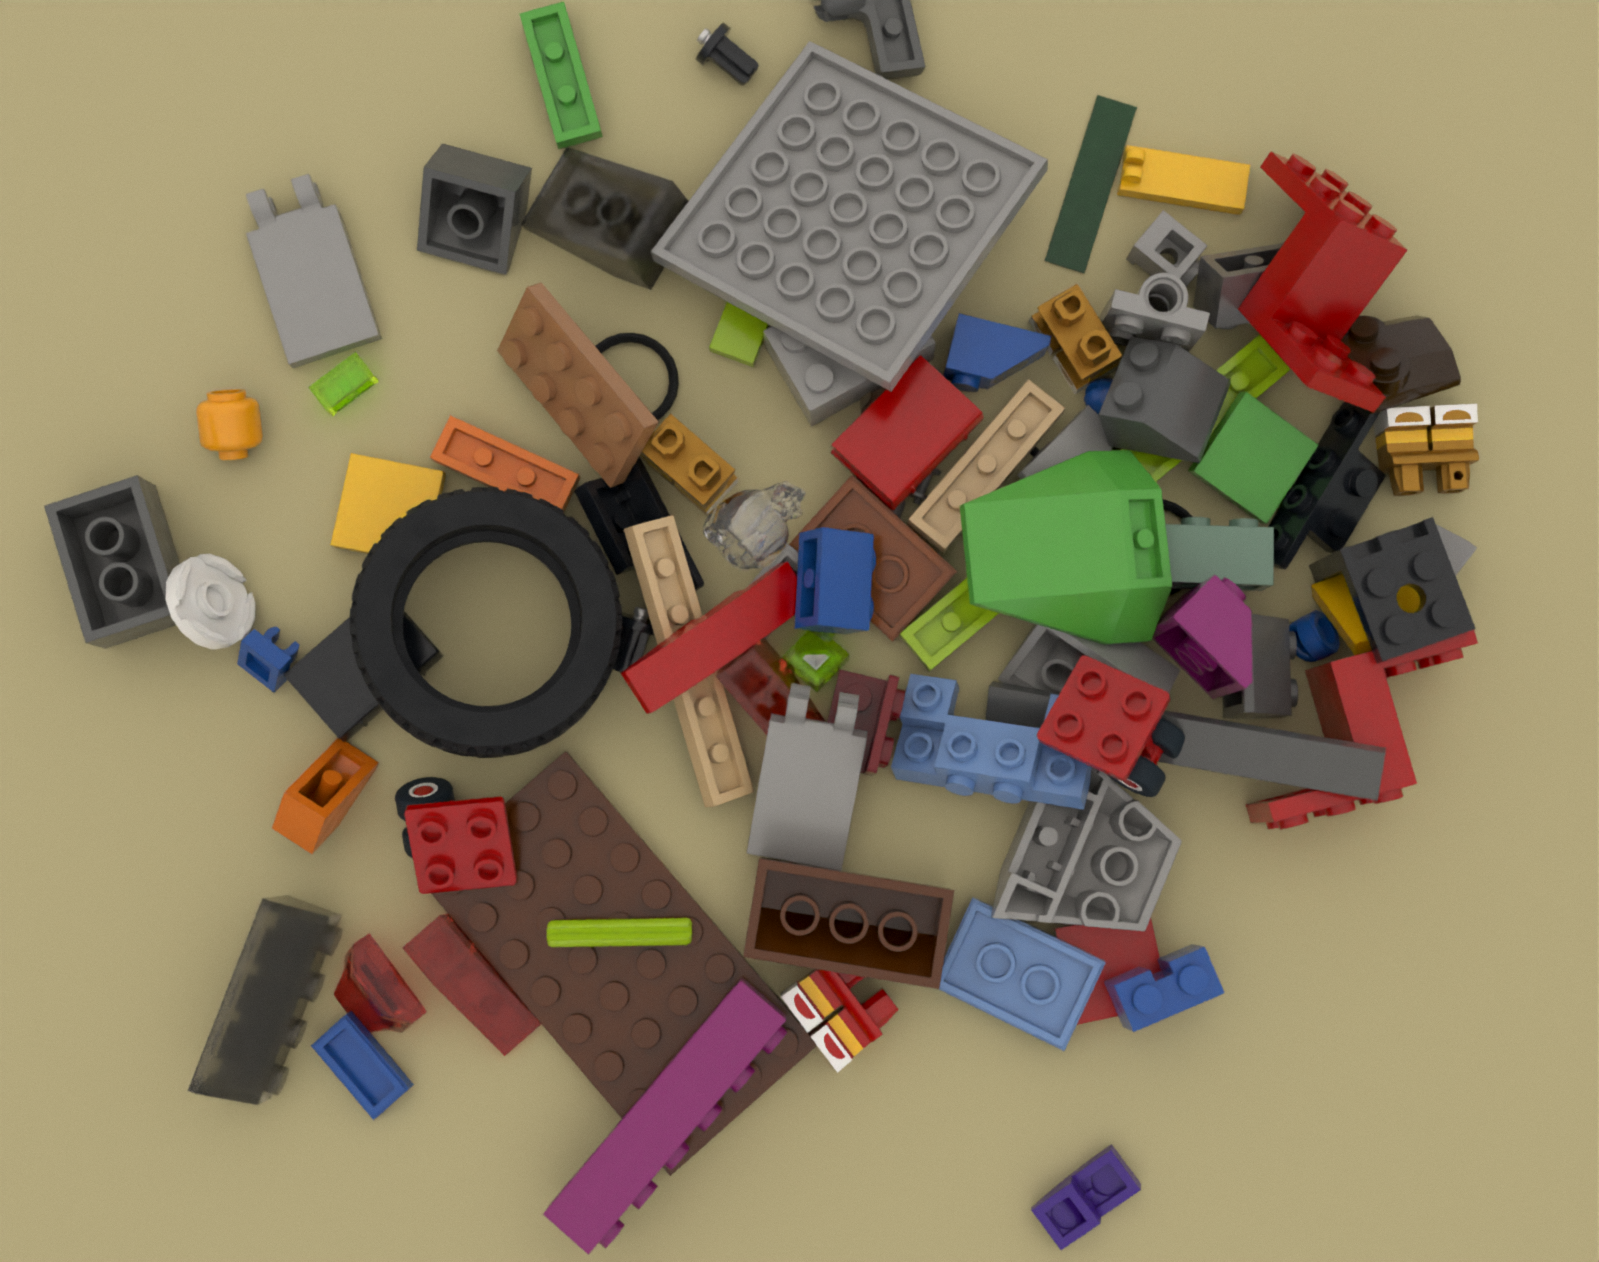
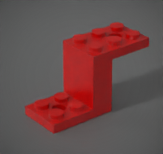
[1238,151,1408,413]
[1245,630,1478,830]

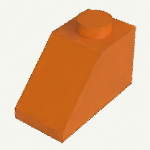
[272,738,379,854]

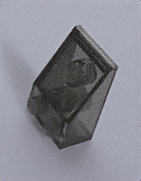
[521,147,688,290]

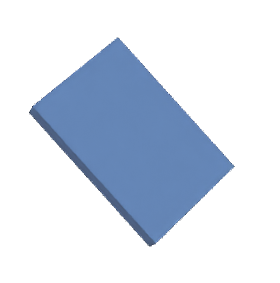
[939,897,1106,1051]

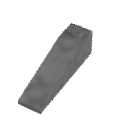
[1193,243,1284,329]

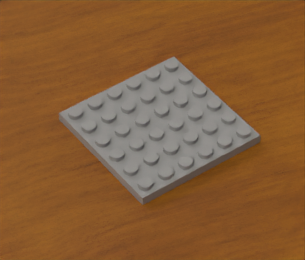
[651,41,1048,392]

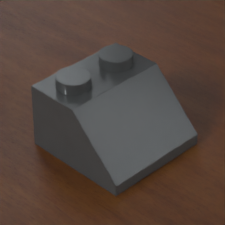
[417,143,532,275]
[1098,337,1230,463]
[1222,614,1298,719]

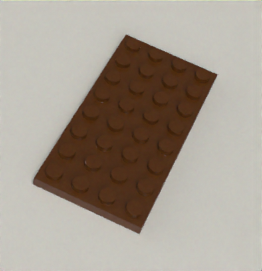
[431,751,817,1176]

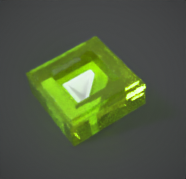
[782,630,849,692]

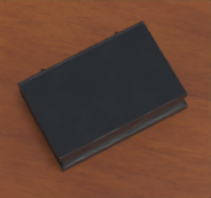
[283,611,443,742]

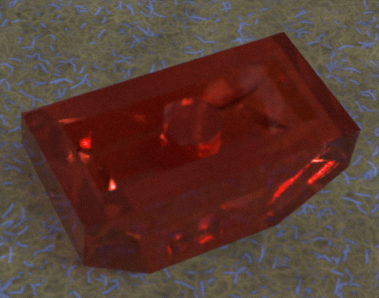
[333,933,427,1033]

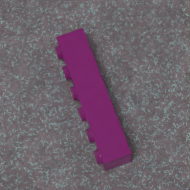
[543,977,787,1255]

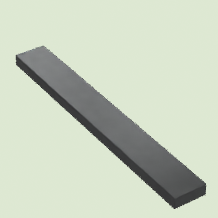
[985,681,1386,801]

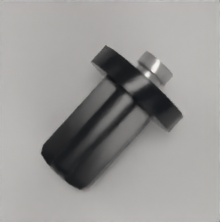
[696,22,759,85]
[613,607,654,673]

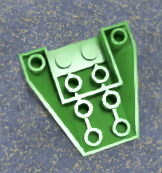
[959,450,1172,645]

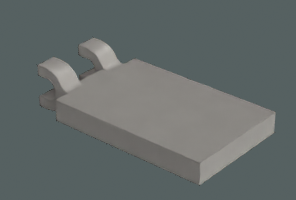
[246,174,382,368]
[747,683,868,871]

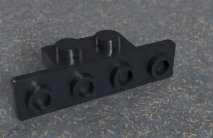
[1269,402,1386,570]
[574,456,704,591]

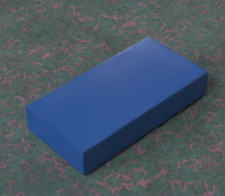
[311,1011,414,1120]

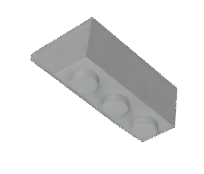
[998,624,1181,693]

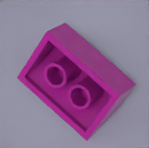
[1152,575,1253,699]

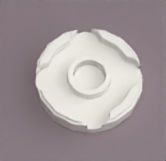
[165,553,256,650]

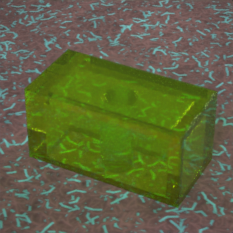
[308,352,379,416]

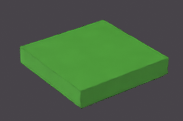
[1188,392,1318,524]

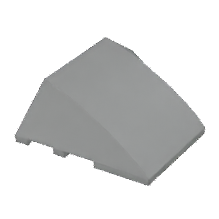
[991,767,1182,931]

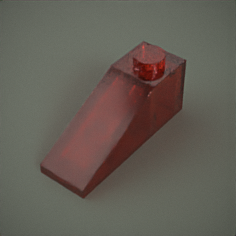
[716,638,826,735]
[402,913,541,1056]

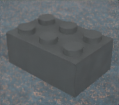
[44,475,180,649]

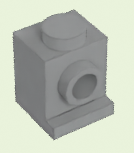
[1126,210,1208,287]

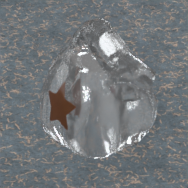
[703,481,806,572]

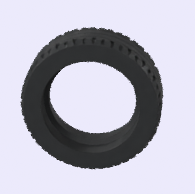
[350,487,622,758]

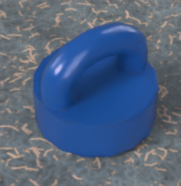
[1289,610,1340,662]

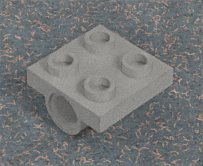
[1099,273,1210,352]

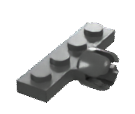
[814,0,925,79]

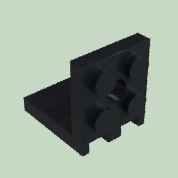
[1309,517,1476,663]

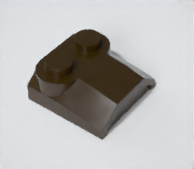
[1341,315,1461,414]

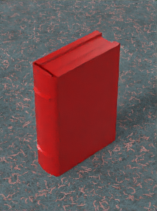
[831,355,984,510]

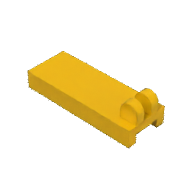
[1117,145,1251,215]

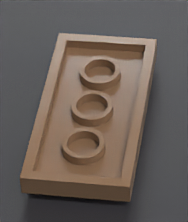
[497,282,659,488]

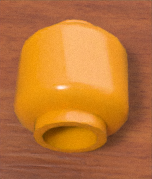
[196,389,263,460]

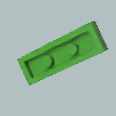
[519,1,603,149]

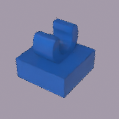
[237,626,300,693]

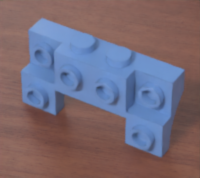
[891,674,1091,810]

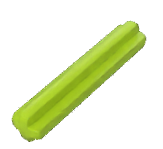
[547,918,692,947]

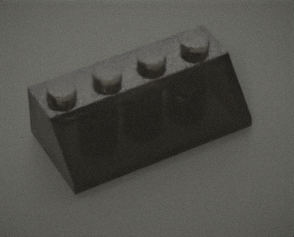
[188,895,343,1105]

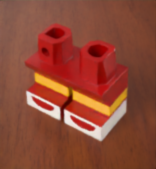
[781,969,898,1073]

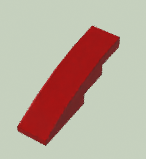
[621,561,797,714]

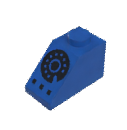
[943,313,1051,392]

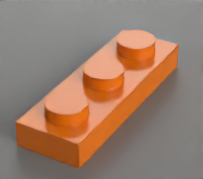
[430,415,581,514]

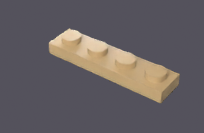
[908,379,1065,553]

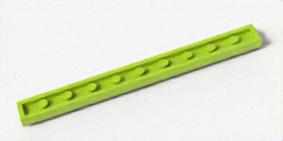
[899,334,1291,672]

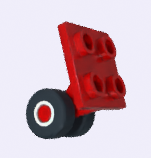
[1037,655,1185,797]
[395,777,517,894]

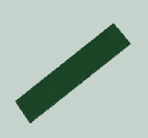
[1045,95,1137,273]

